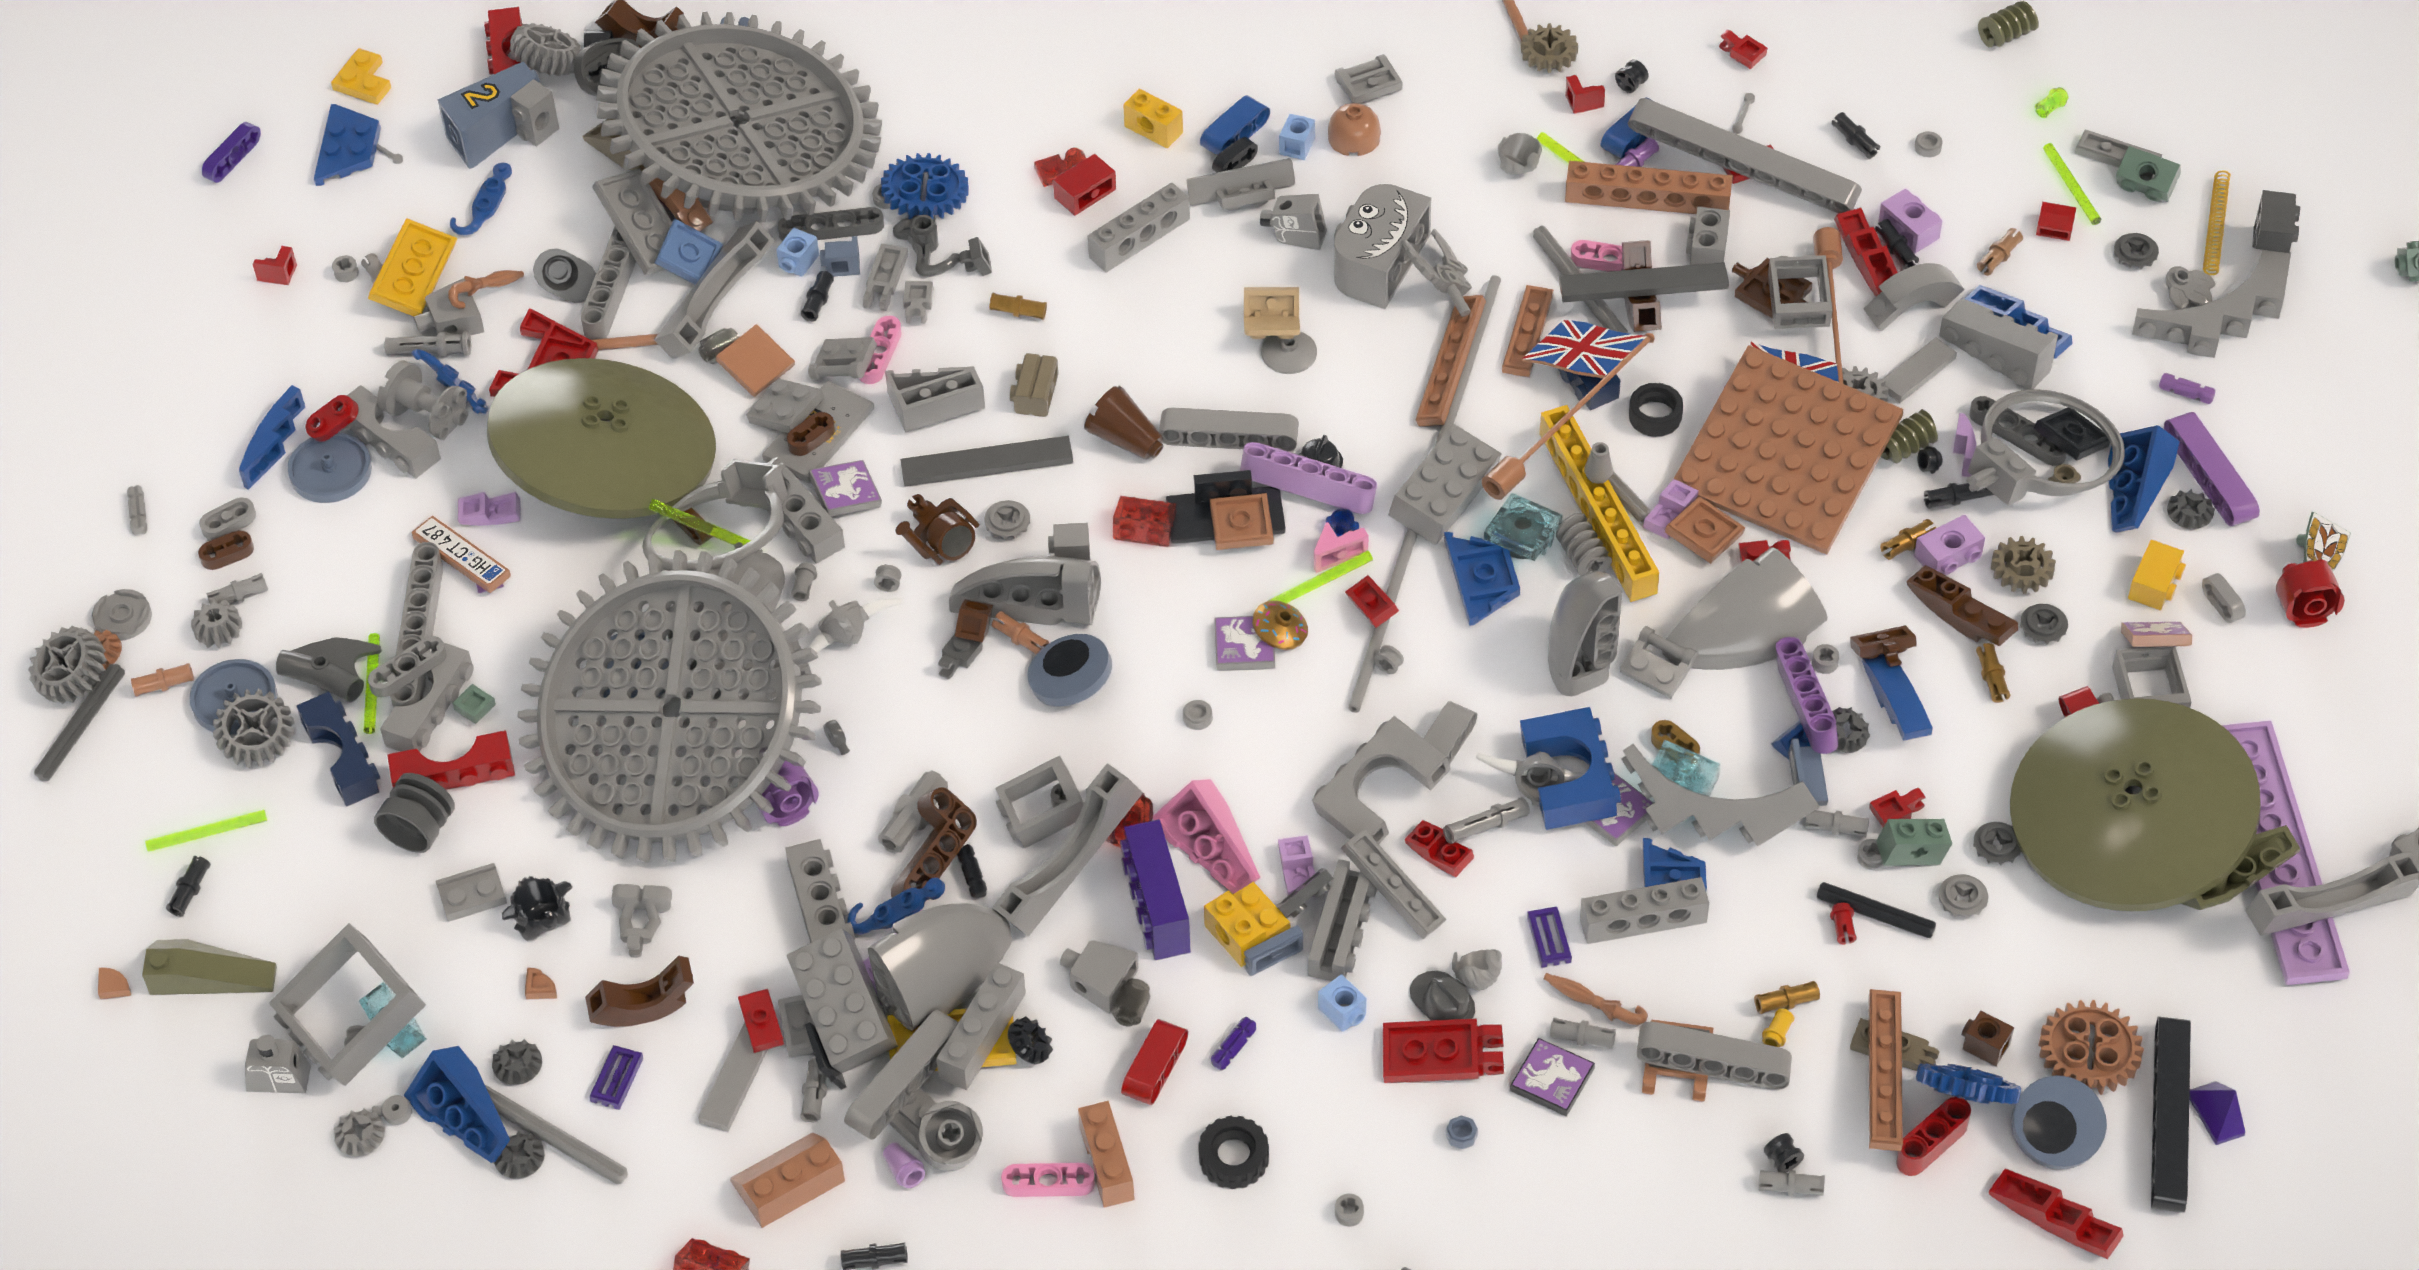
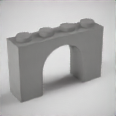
[1312,715,1451,844]

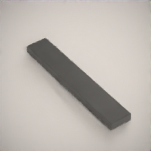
[1559,262,1729,303]
[900,435,1073,487]

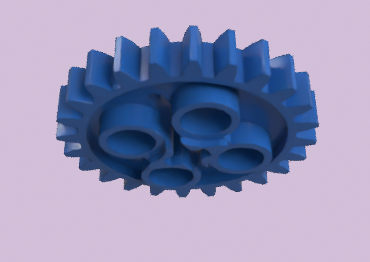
[881,153,969,219]
[1916,1063,2022,1104]

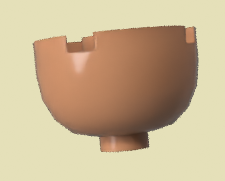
[1328,103,1381,156]

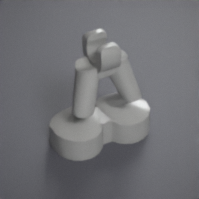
[611,884,672,957]

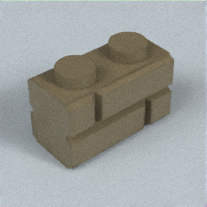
[1009,353,1059,417]

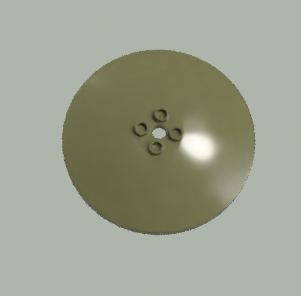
[487,358,716,519]
[2010,698,2261,912]

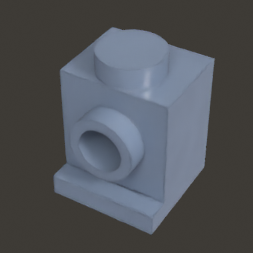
[820,236,860,277]

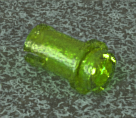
[2034,87,2069,118]

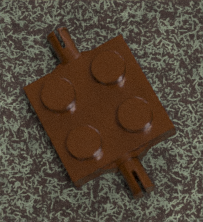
[1732,257,1813,319]

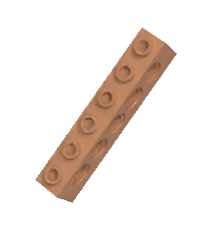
[1565,161,1733,214]

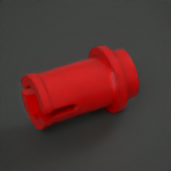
[1830,903,1857,945]

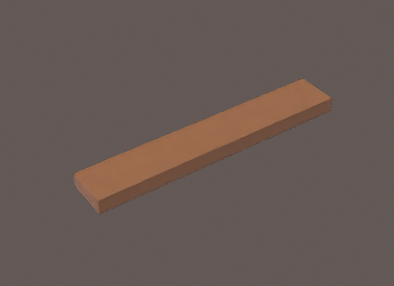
[1415,295,1486,426]
[1868,989,1903,1151]

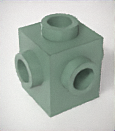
[2394,241,2419,281]

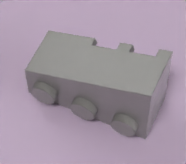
[885,366,985,433]

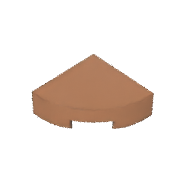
[98,967,131,999]
[525,968,557,1000]

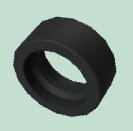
[1629,383,1683,437]

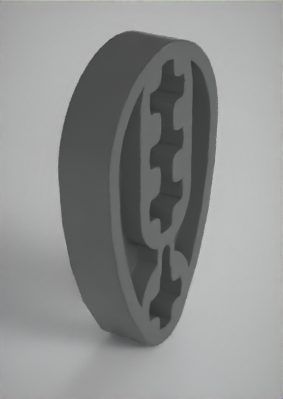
[574,38,639,96]

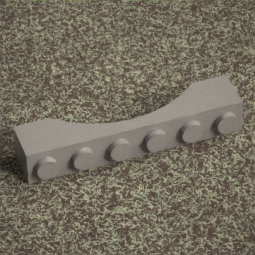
[654,221,775,359]
[992,763,1143,937]
[2245,851,2419,936]

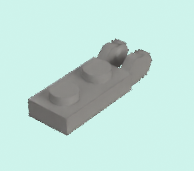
[863,243,908,311]

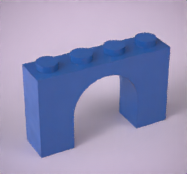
[1520,707,1621,830]

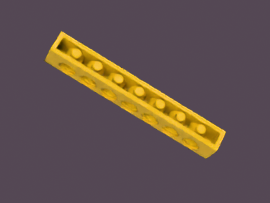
[1539,405,1660,602]

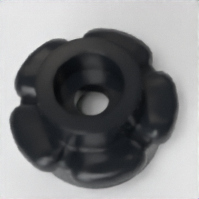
[1917,446,1943,474]

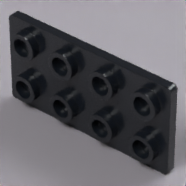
[1166,470,1286,544]

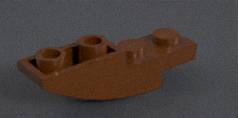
[1906,565,2018,647]

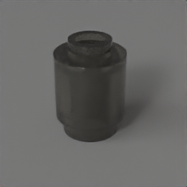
[698,327,739,365]
[1111,978,1151,1027]

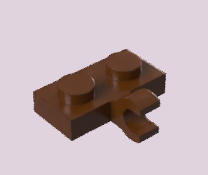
[1850,625,1917,667]

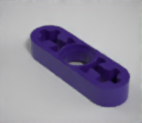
[201,121,261,183]

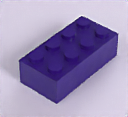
[1120,819,1191,960]

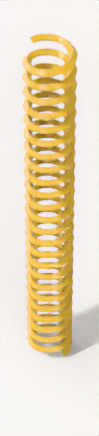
[2202,170,2231,275]

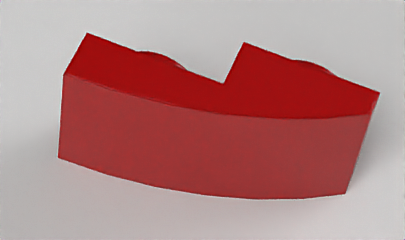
[1404,820,1474,877]

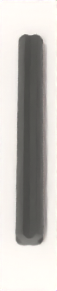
[34,664,125,781]

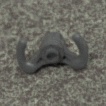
[893,215,960,277]

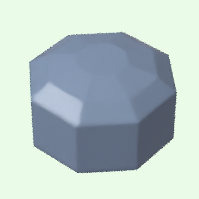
[1446,1115,1478,1149]

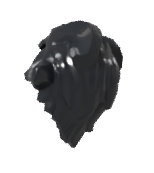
[502,876,573,941]

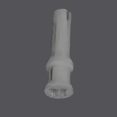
[384,331,472,356]

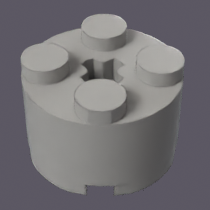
[917,1101,983,1171]

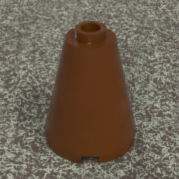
[1084,385,1164,460]

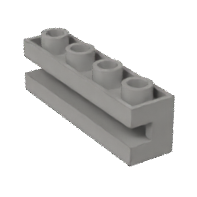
[1308,859,1377,981]

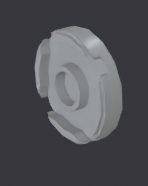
[92,589,152,641]

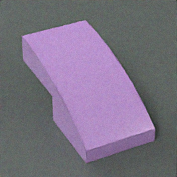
[1953,413,1976,477]
[1643,479,1699,539]
[458,492,520,526]
[1278,835,1315,897]

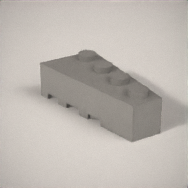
[1939,298,2058,390]

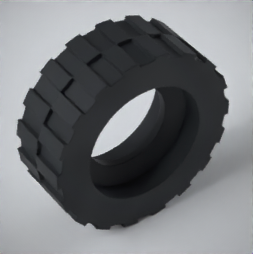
[1198,1115,1269,1189]

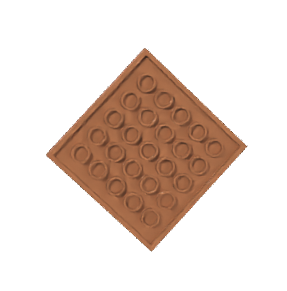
[1674,345,1904,555]

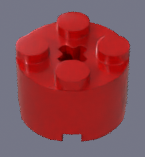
[2276,559,2345,628]

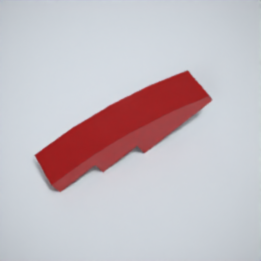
[1834,207,1898,297]
[1989,1168,2124,1260]

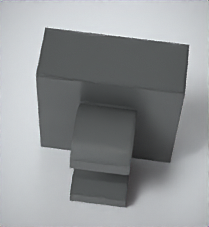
[959,237,992,276]

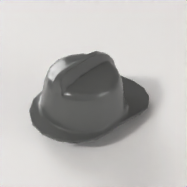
[533,248,596,303]
[1410,971,1475,1021]

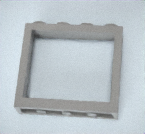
[269,923,426,1086]

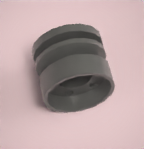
[374,773,455,853]

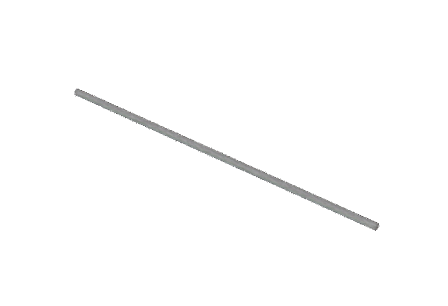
[1348,275,1501,713]

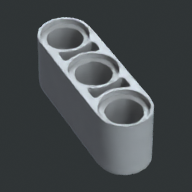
[1424,701,1478,765]

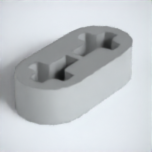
[2202,573,2246,623]

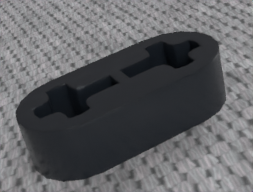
[1212,137,1258,173]

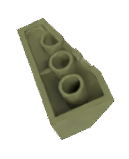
[2182,825,2300,910]
[142,939,277,995]

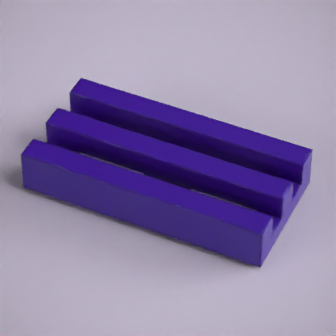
[1527,906,1572,968]
[589,1045,644,1110]

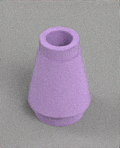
[883,1143,925,1188]

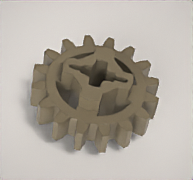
[1521,23,1578,73]
[1990,536,2056,594]

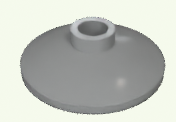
[1261,332,1317,374]

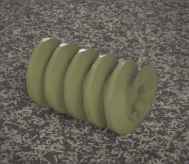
[1978,1,2039,48]
[1881,409,1938,464]

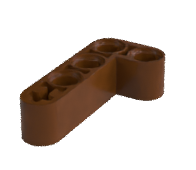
[891,787,977,898]

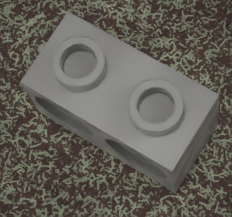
[1686,207,1730,265]

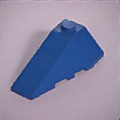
[2108,425,2180,533]
[404,1046,510,1163]

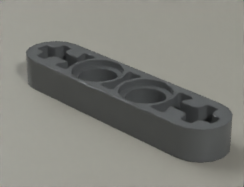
[778,207,884,241]
[1969,396,2067,466]

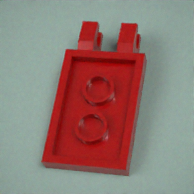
[1383,1018,1504,1083]

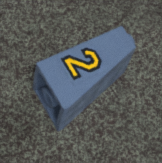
[437,61,540,169]

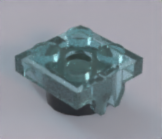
[1484,493,1563,561]

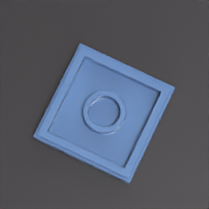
[654,218,723,285]

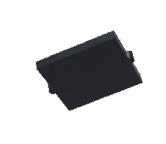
[805,1022,847,1090]

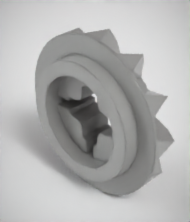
[984,500,1030,541]
[1938,874,1989,919]
[334,1108,385,1157]

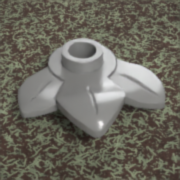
[2166,266,2216,310]

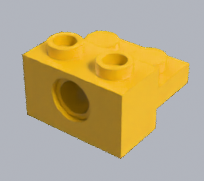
[1204,881,1291,967]

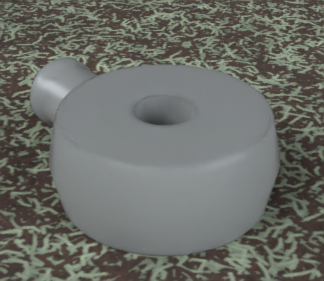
[372,1095,412,1125]

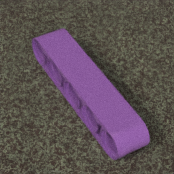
[2164,412,2260,527]
[1776,637,1838,754]

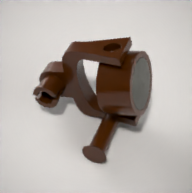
[895,494,980,566]

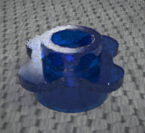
[1326,509,1359,537]

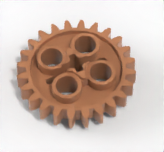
[2038,1000,2144,1095]

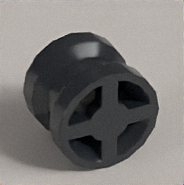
[1615,59,1649,93]
[1763,1133,1804,1173]

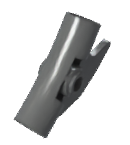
[276,637,382,702]

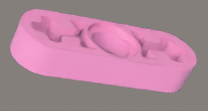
[1570,240,1623,272]
[859,316,902,384]
[1001,1163,1095,1197]

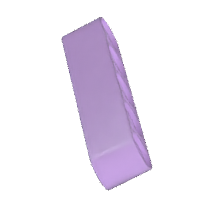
[1240,442,1377,514]

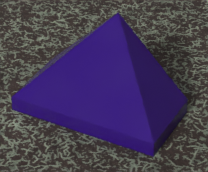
[2189,1081,2246,1145]

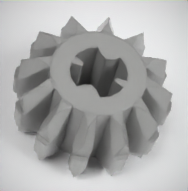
[191,599,242,649]

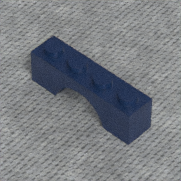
[296,691,381,807]

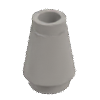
[1584,442,1613,484]

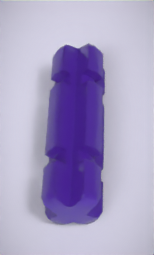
[1211,1017,1257,1070]

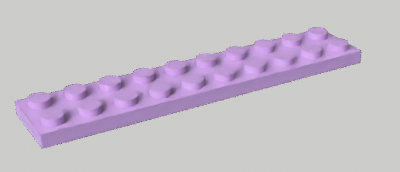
[2222,720,2350,985]

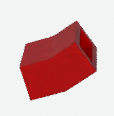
[2036,201,2077,241]

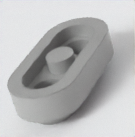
[199,497,256,540]

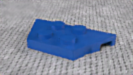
[314,104,381,186]
[1444,532,1520,626]

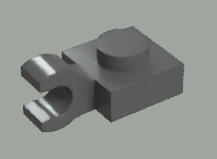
[938,634,983,679]

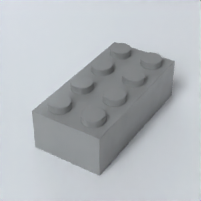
[1388,424,1502,545]
[786,928,898,1073]

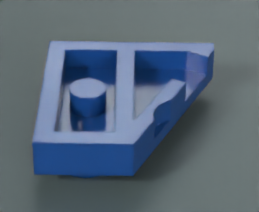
[1642,838,1707,890]

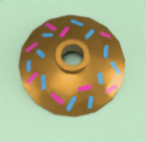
[1252,601,1308,650]

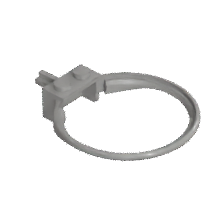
[1966,389,2125,506]
[642,457,788,571]

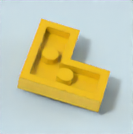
[331,48,391,105]

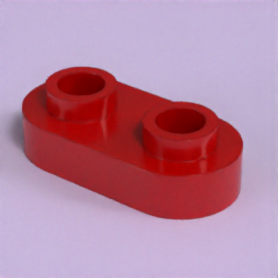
[305,395,359,442]

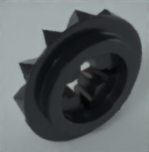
[1008,1016,1053,1064]

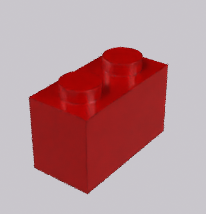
[1053,153,1116,216]

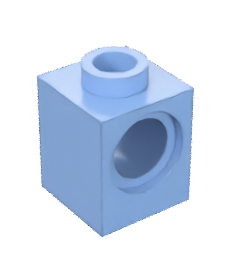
[1279,114,1315,160]
[776,227,819,277]
[1318,974,1367,1032]

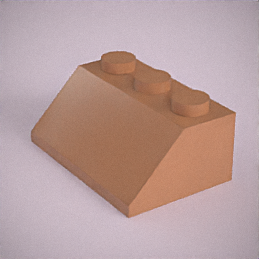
[730,1132,845,1228]

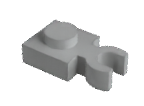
[903,281,934,324]

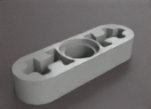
[368,636,446,697]

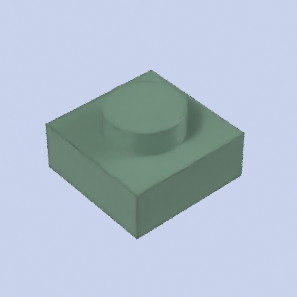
[452,684,496,724]

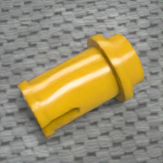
[1762,1008,1795,1047]

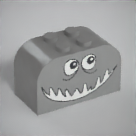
[1334,184,1432,309]

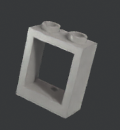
[1768,254,1833,329]
[2112,646,2192,708]
[995,755,1084,848]

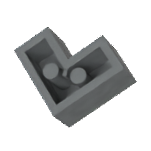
[2252,190,2301,253]

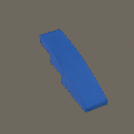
[1964,285,2073,359]
[239,385,306,490]
[1862,654,1933,741]

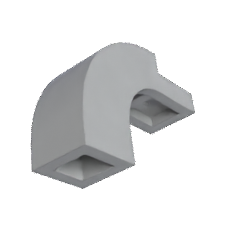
[1863,263,1965,331]

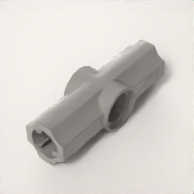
[878,770,948,854]

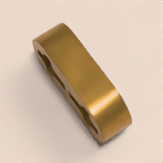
[1651,720,1700,768]

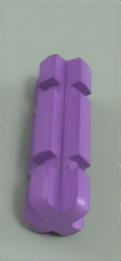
[2159,373,2216,404]

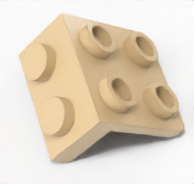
[1244,287,1300,339]

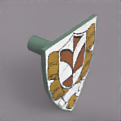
[2296,512,2351,571]

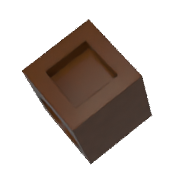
[955,599,993,642]
[1961,1010,2015,1067]

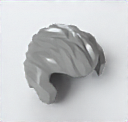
[1497,133,1542,175]
[1452,949,1502,991]

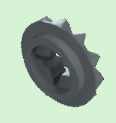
[2114,233,2159,270]
[2167,489,2215,529]
[2020,604,2068,645]
[1832,707,1870,753]
[1973,822,2021,866]
[492,1038,542,1085]
[494,1131,545,1179]

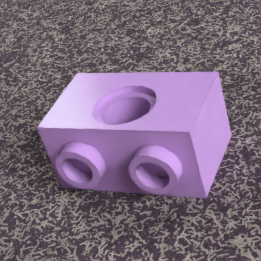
[1878,188,1943,253]
[1914,514,1985,575]

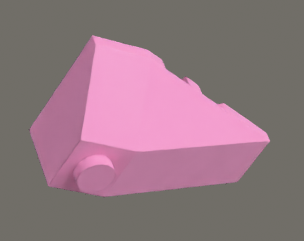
[1152,779,1261,894]

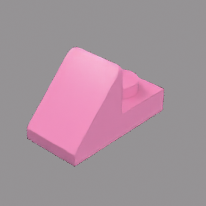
[1314,522,1369,573]

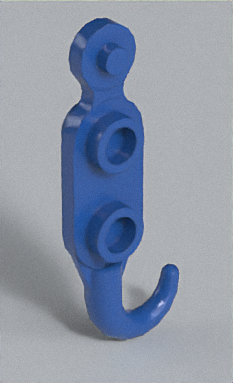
[450,162,512,235]
[412,349,489,414]
[847,878,945,935]

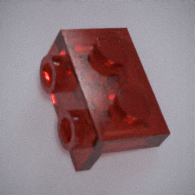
[1113,496,1177,547]
[673,1238,750,1270]

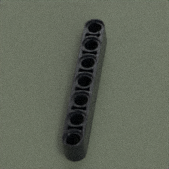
[2151,1016,2191,1213]

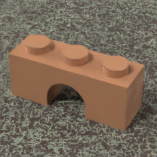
[1078,1100,1135,1208]

